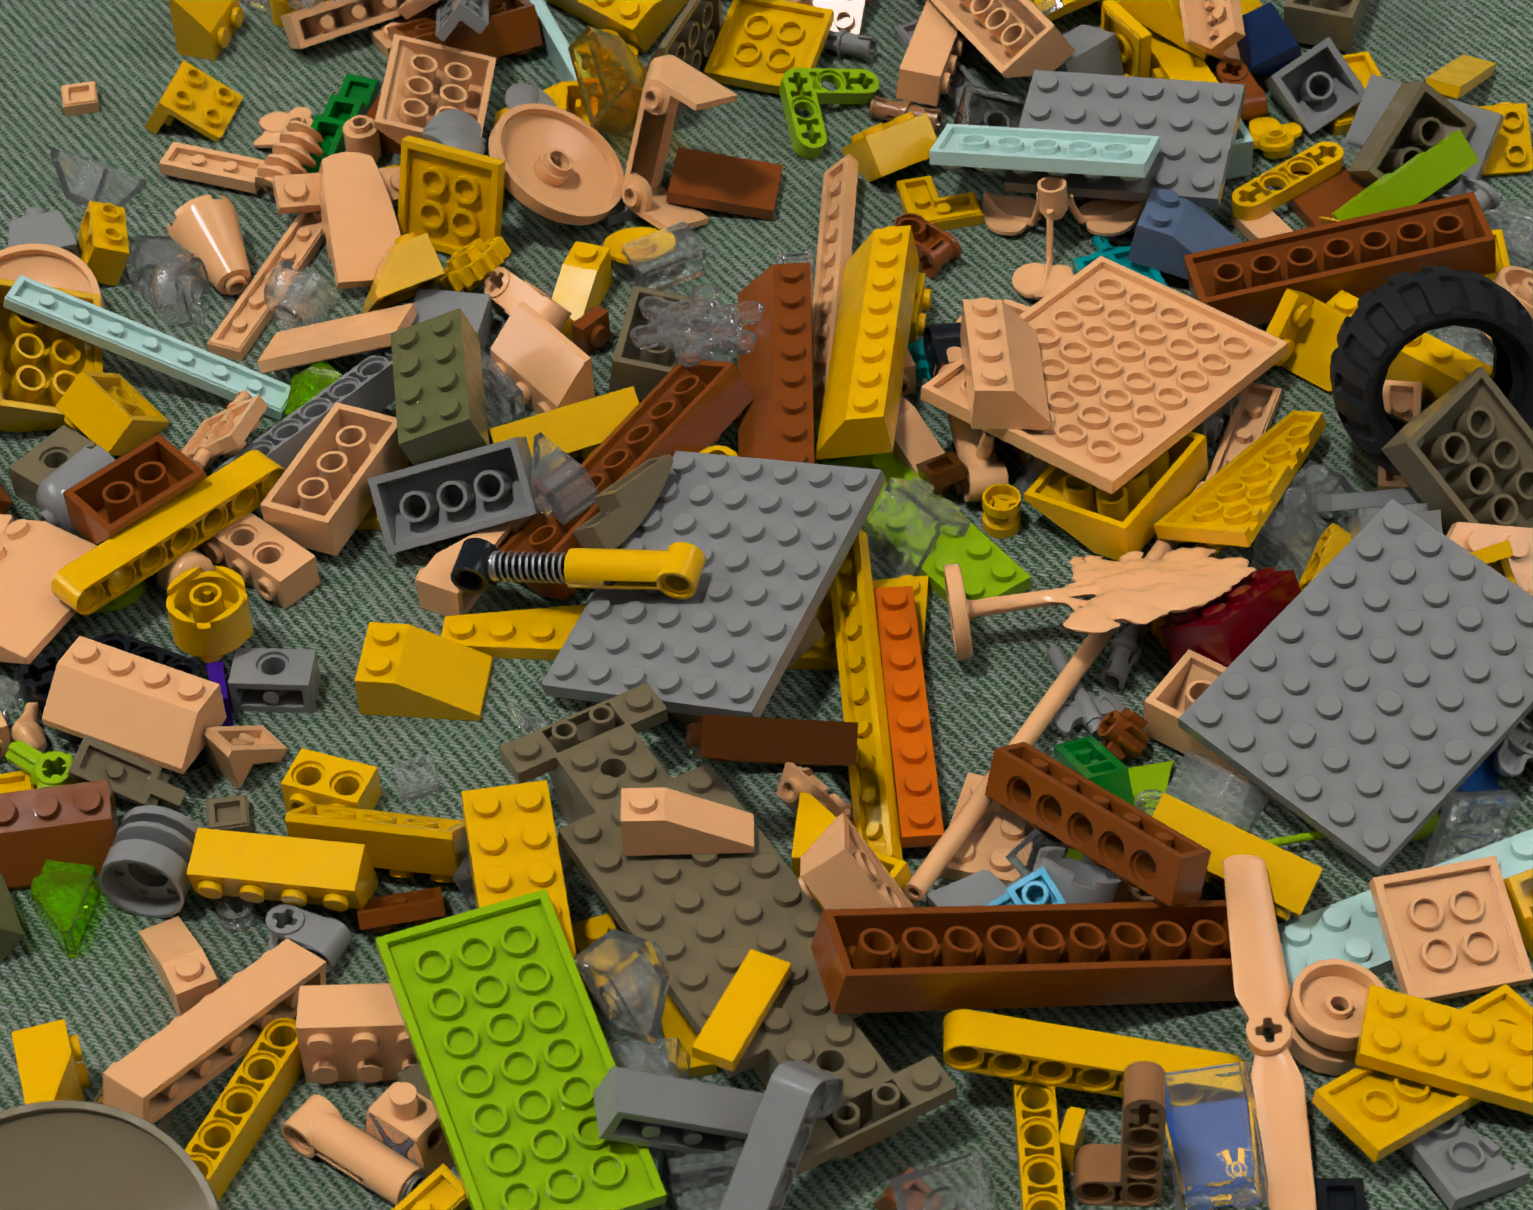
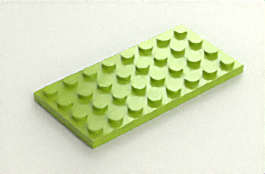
[375,889,667,1210]

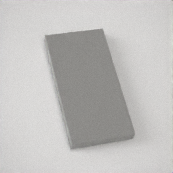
[1345,74,1505,181]

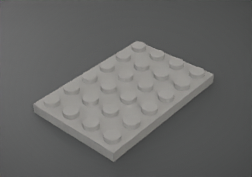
[1004,70,1246,208]

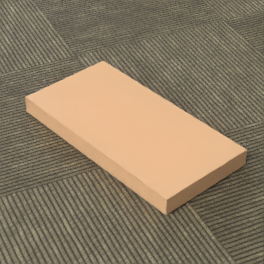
[257,302,418,374]

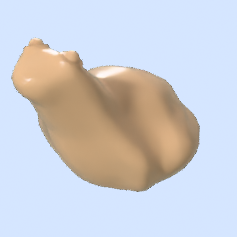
[10,702,47,754]

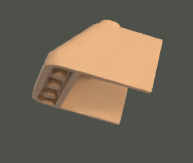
[622,55,738,235]

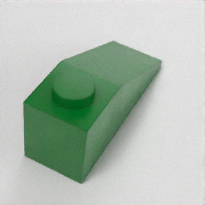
[1053,736,1135,806]

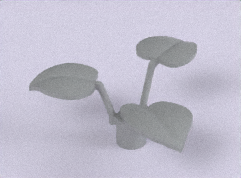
[422,83,560,231]

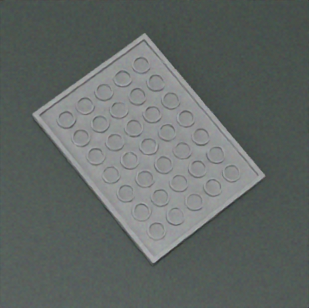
[541,451,886,717]
[1178,499,1533,875]

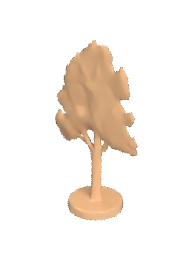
[943,547,1256,661]

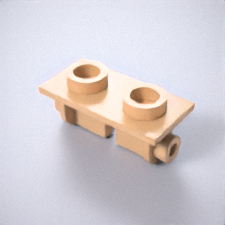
[776,762,854,824]

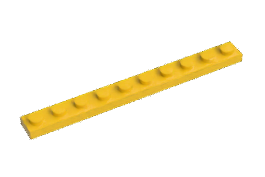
[830,529,903,860]

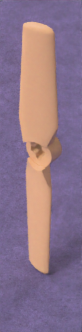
[1223,854,1317,1210]

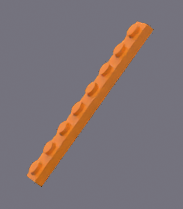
[873,586,944,848]

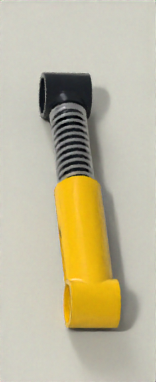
[450,538,706,599]

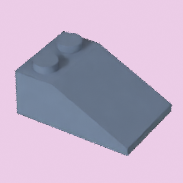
[1127,187,1241,280]

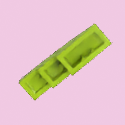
[1331,130,1479,221]

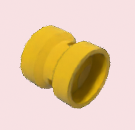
[982,483,1021,539]

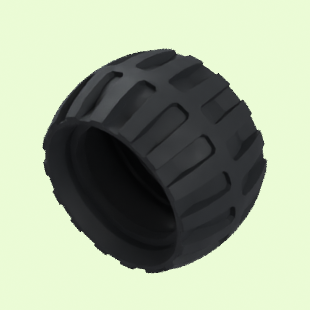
[1330,266,1533,475]

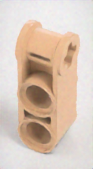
[484,267,572,331]

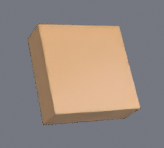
[61,81,100,116]

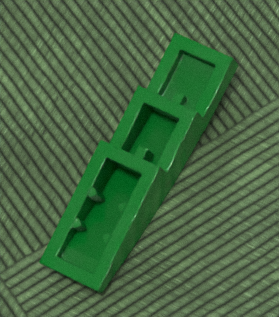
[302,74,381,173]

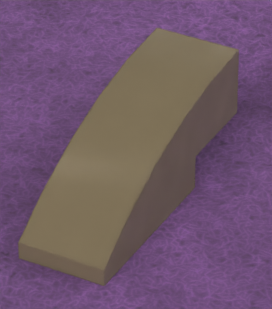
[573,454,674,549]

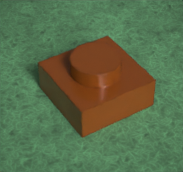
[572,305,611,355]

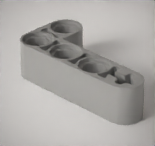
[719,1060,844,1210]

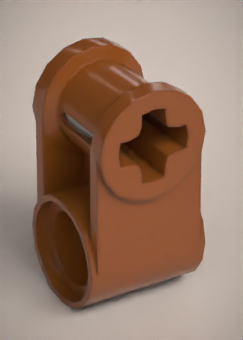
[1216,59,1268,122]
[894,213,962,278]

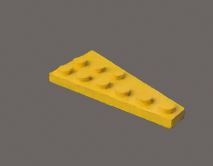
[1153,410,1327,547]

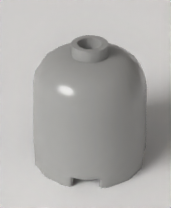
[36,444,115,539]
[1033,846,1121,904]

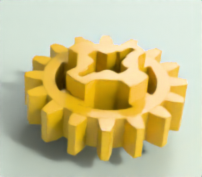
[438,236,511,293]

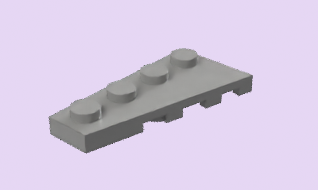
[1353,1066,1530,1210]

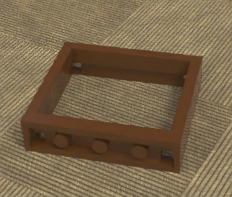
[685,714,858,767]

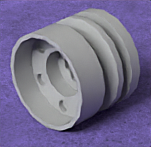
[98,805,199,919]

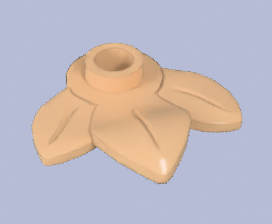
[253,107,313,148]

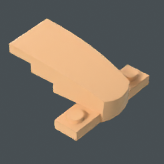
[272,152,401,289]

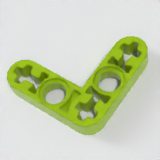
[779,68,879,159]

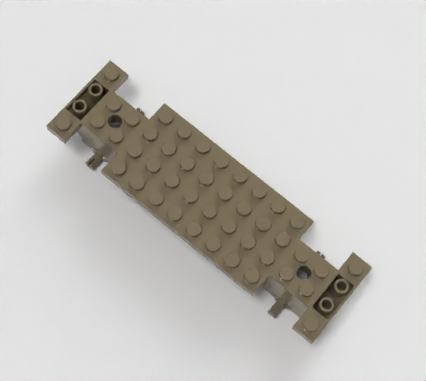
[499,683,957,1175]

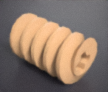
[255,120,323,196]

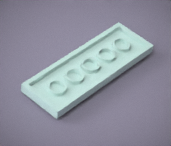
[929,124,1160,181]

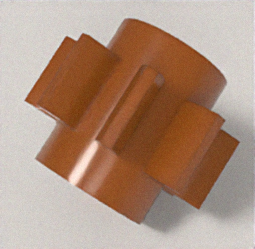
[1097,708,1149,761]

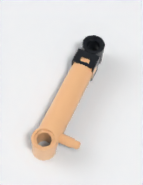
[923,322,1009,502]

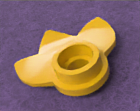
[1249,117,1302,159]

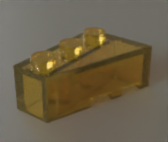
[568,26,648,138]

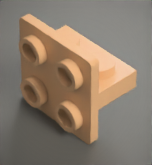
[1179,0,1245,61]

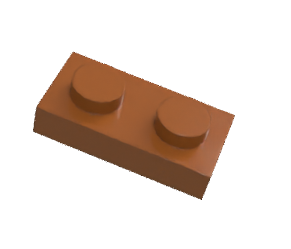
[357,886,446,933]

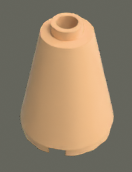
[167,194,251,295]

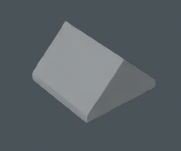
[1054,24,1124,76]

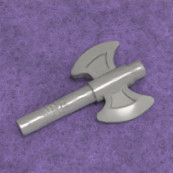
[1047,645,1125,740]

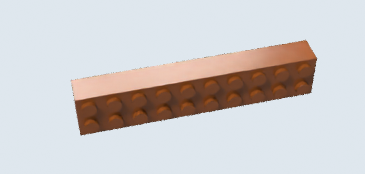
[811,900,1238,1014]

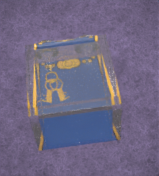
[1165,1061,1268,1210]

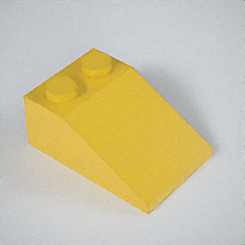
[354,622,493,721]
[11,1019,91,1105]

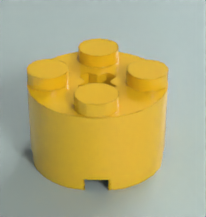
[166,566,254,663]

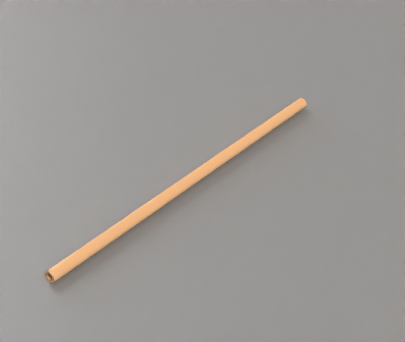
[904,481,1206,901]

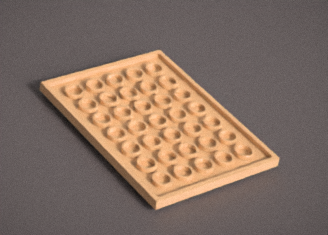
[920,256,1288,494]

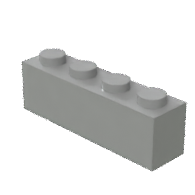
[593,1066,764,1162]

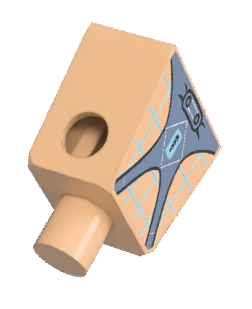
[366,1082,455,1177]

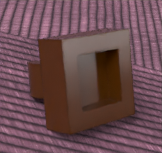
[916,451,968,497]

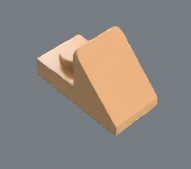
[203,725,288,789]

